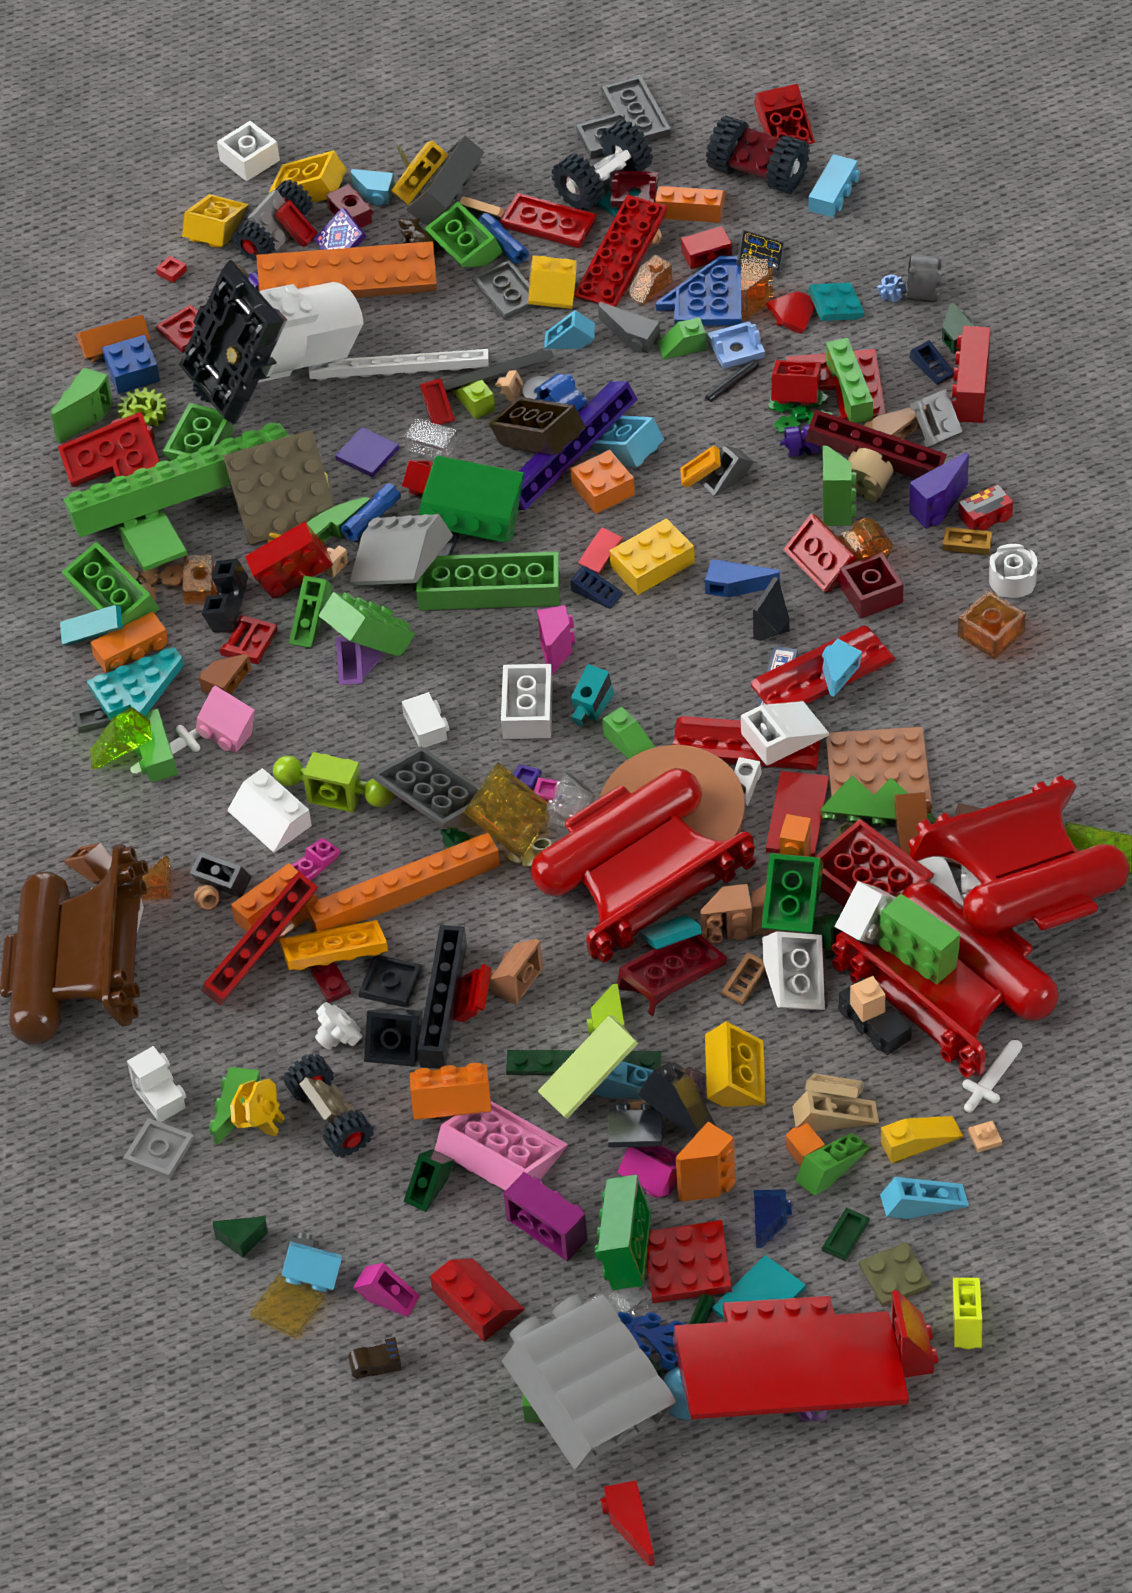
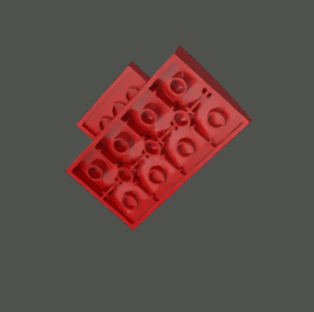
[673,1296,909,1420]

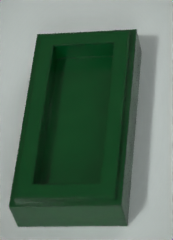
[822,1207,870,1262]

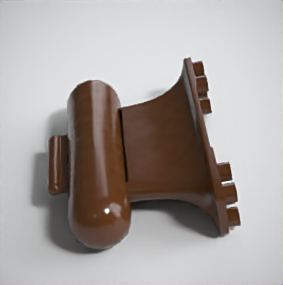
[0,844,149,1045]

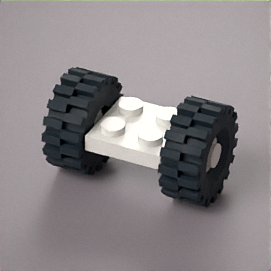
[551,120,653,211]

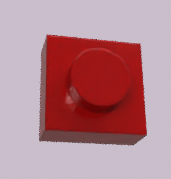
[156,256,187,283]

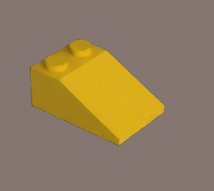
[269,151,347,202]
[182,194,249,248]

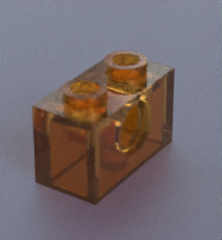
[183,554,217,605]

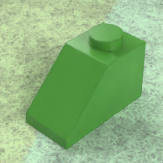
[657,317,706,360]

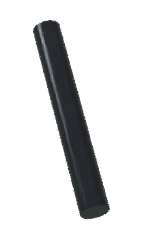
[705,359,759,402]

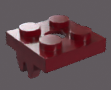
[611,171,659,208]

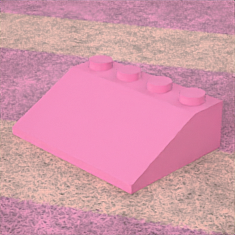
[435,1101,568,1191]

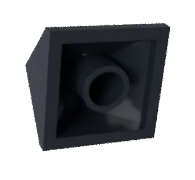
[753,577,790,641]

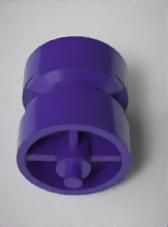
[780,424,821,457]

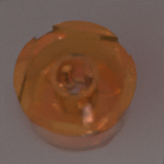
[839,518,893,563]

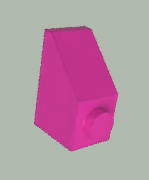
[353,1263,420,1317]

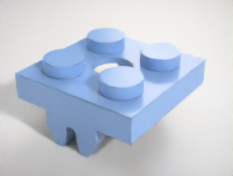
[708,321,765,369]

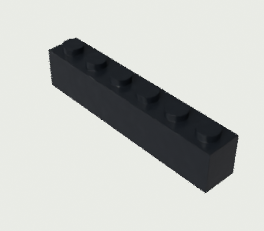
[417,925,467,1069]

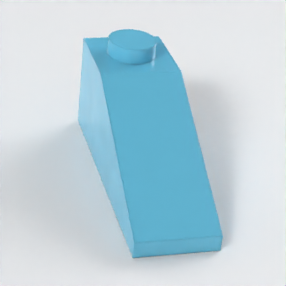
[880,1177,969,1219]

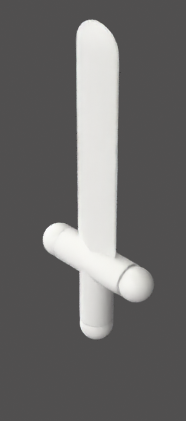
[130,725,201,773]
[963,1040,1022,1113]

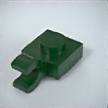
[440,827,471,848]

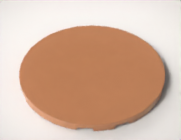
[600,745,745,840]

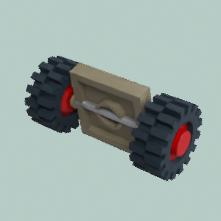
[283,1054,374,1158]

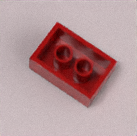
[245,521,333,599]

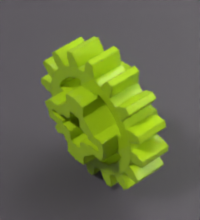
[118,388,167,426]

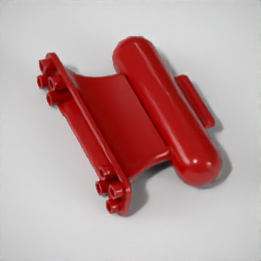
[530,768,756,963]
[908,775,1129,934]
[832,881,1059,1078]

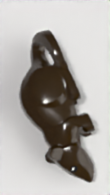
[398,218,437,260]

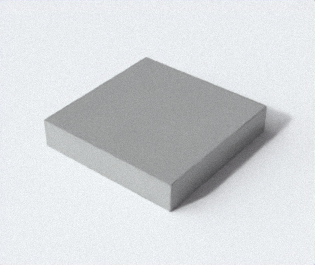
[123,1118,194,1179]

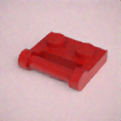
[219,615,278,665]

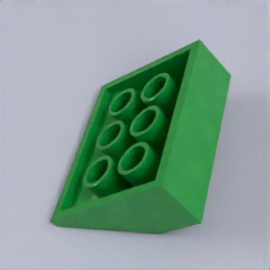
[419,455,525,542]

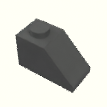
[700,445,754,496]

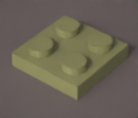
[859,1242,931,1307]

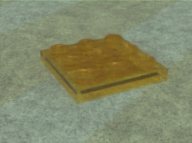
[463,762,554,859]

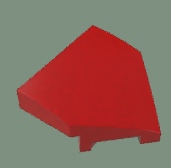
[766,291,815,334]

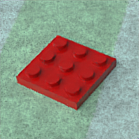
[646,1220,732,1304]

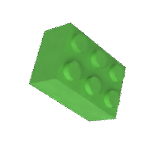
[878,894,961,984]

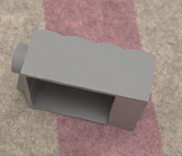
[502,1294,676,1470]

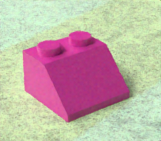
[537,605,575,674]
[617,1145,678,1198]

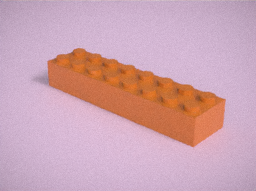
[256,242,437,298]

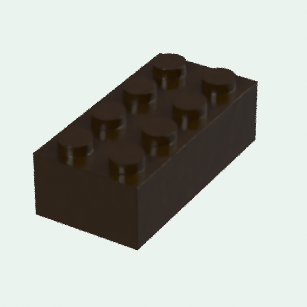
[489,397,586,455]

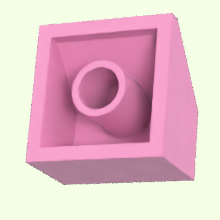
[196,686,255,754]

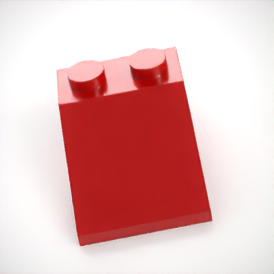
[891,1290,938,1378]

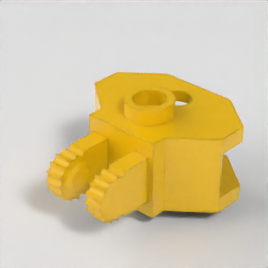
[230,1078,285,1136]

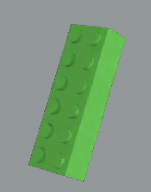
[417,551,560,610]

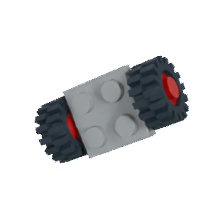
[233,180,313,262]

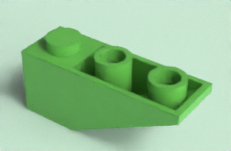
[209,1067,261,1144]
[795,1133,871,1196]

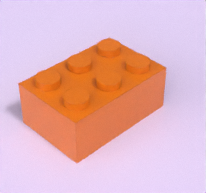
[410,1063,491,1120]

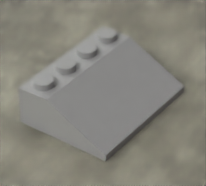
[350,514,453,585]

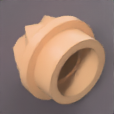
[194,884,219,910]

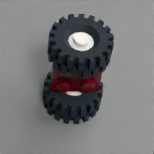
[706,115,810,194]

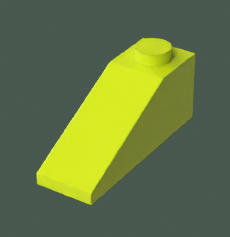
[953,1278,982,1349]

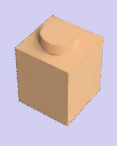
[850,976,885,1022]

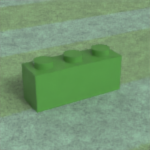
[129,709,178,783]

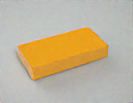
[680,446,721,487]

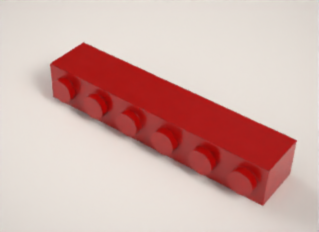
[201,871,318,1006]

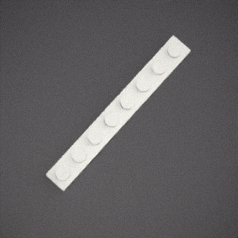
[309,349,489,380]

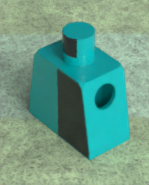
[571,664,614,726]

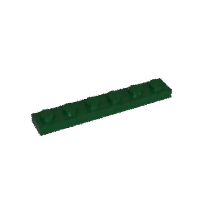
[506,1050,661,1076]

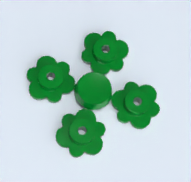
[768,389,833,433]

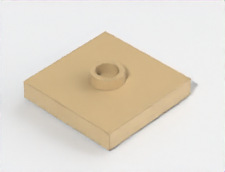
[805,1073,864,1098]

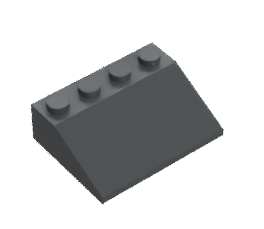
[371,746,493,827]

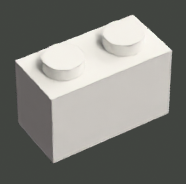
[402,692,449,748]

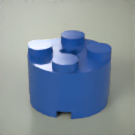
[534,374,587,412]

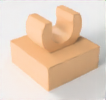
[495,370,524,402]
[326,545,348,577]
[968,1121,1002,1153]

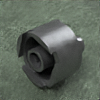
[906,254,942,302]

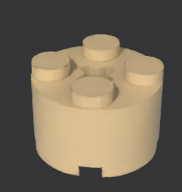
[848,448,893,502]

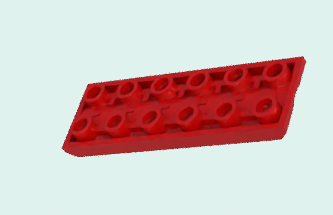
[574,195,667,307]
[750,625,896,705]
[673,716,820,770]

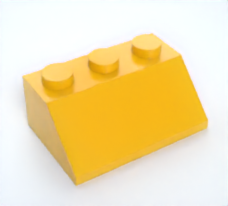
[705,1021,766,1107]

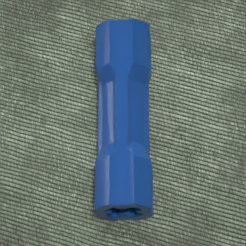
[478,213,529,264]
[341,483,401,542]

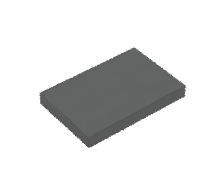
[472,260,537,320]

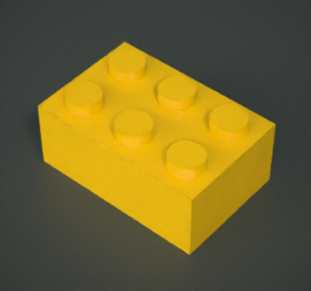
[609,518,695,595]

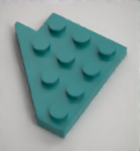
[87,647,184,721]

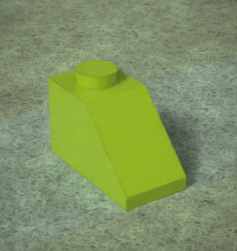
[453,380,495,420]
[587,984,625,1034]

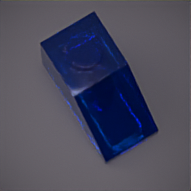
[754,1189,792,1248]

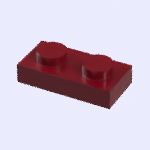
[308,962,351,1003]

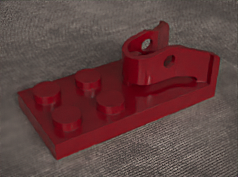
[617,934,727,1016]

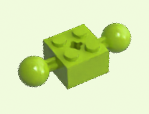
[273,752,395,813]

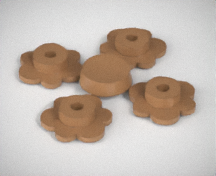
[121,565,185,600]

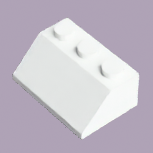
[228,768,312,853]

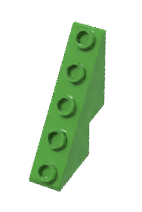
[819,776,936,826]

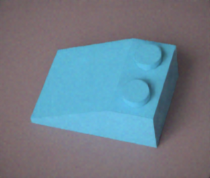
[589,416,664,467]

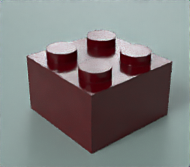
[840,553,904,619]

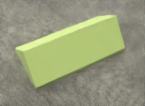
[538,1015,638,1119]

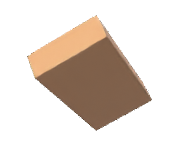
[460,196,506,219]

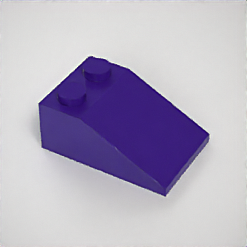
[909,452,969,529]

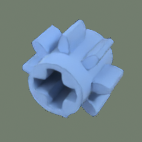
[877,275,907,302]

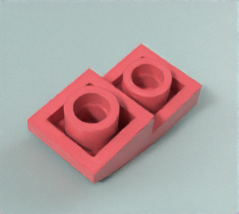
[578,527,623,575]

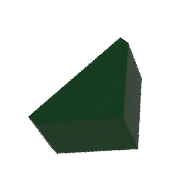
[213,1216,268,1258]

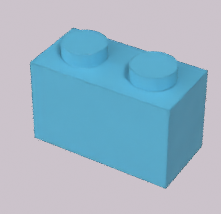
[281,1241,342,1292]

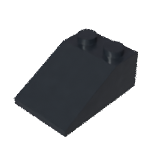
[637,1062,717,1138]
[608,1103,663,1148]

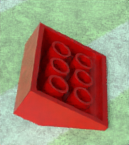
[815,819,934,907]

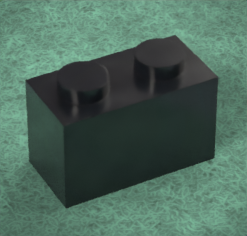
[190,851,252,898]

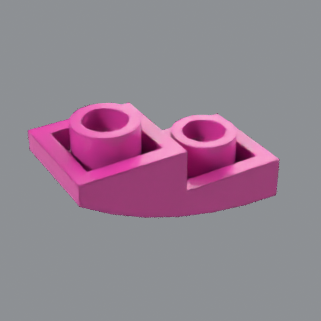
[291,838,340,881]

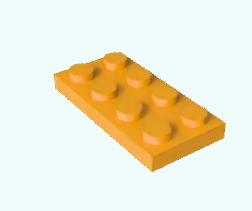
[279,920,388,970]

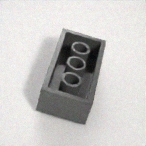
[406,136,484,225]

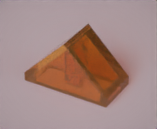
[141,855,172,901]

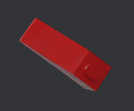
[600,1480,655,1567]

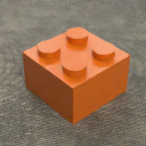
[570,450,635,514]

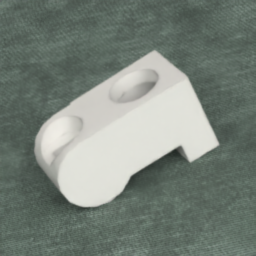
[734,757,762,806]

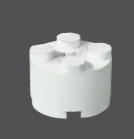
[989,544,1037,598]

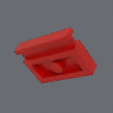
[454,964,492,1022]

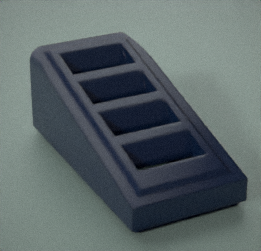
[909,340,954,385]
[570,566,623,609]

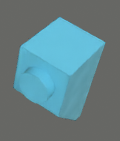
[351,169,395,206]
[544,310,595,349]
[822,638,862,697]

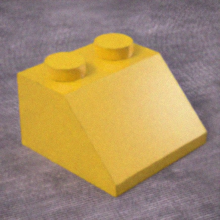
[528,255,577,309]

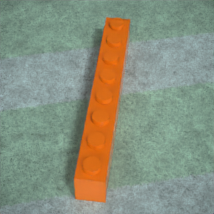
[306,833,500,932]

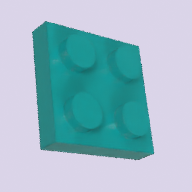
[808,283,865,321]

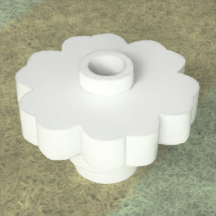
[315,1002,363,1049]

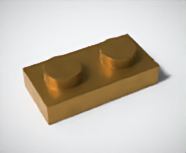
[942,527,992,555]

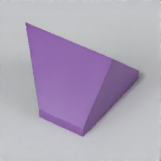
[336,636,384,685]

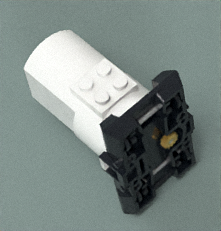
[179,260,363,424]

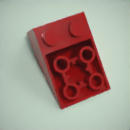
[754,83,815,144]

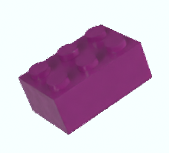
[503,1172,588,1262]

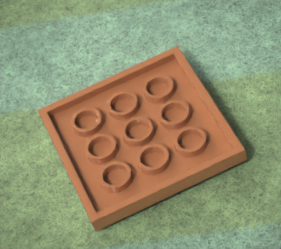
[825,727,932,808]

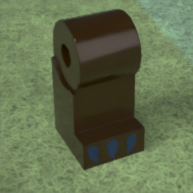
[348,1337,402,1379]

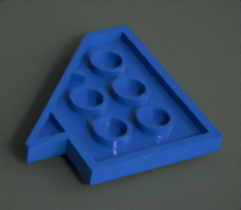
[656,256,742,326]

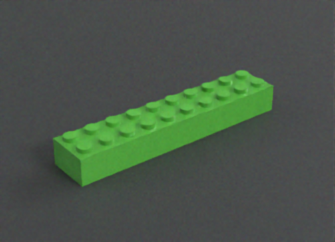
[63,423,289,538]

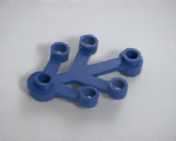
[617,1312,685,1370]

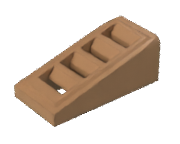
[721,952,767,1005]

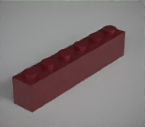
[805,409,947,479]

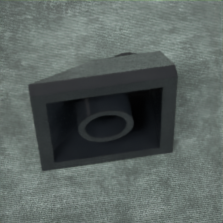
[364,1009,423,1067]

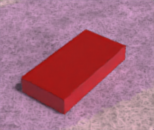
[274,200,318,247]
[419,378,455,428]

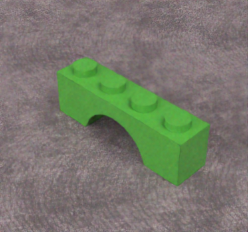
[826,338,873,423]

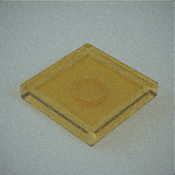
[250,1273,325,1340]

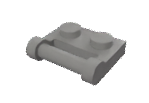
[909,389,962,447]

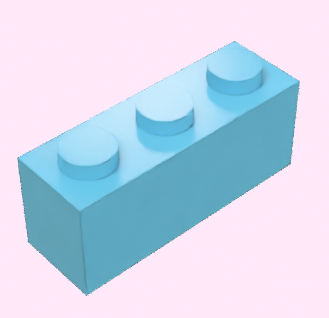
[809,154,860,217]

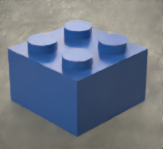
[102,335,160,394]

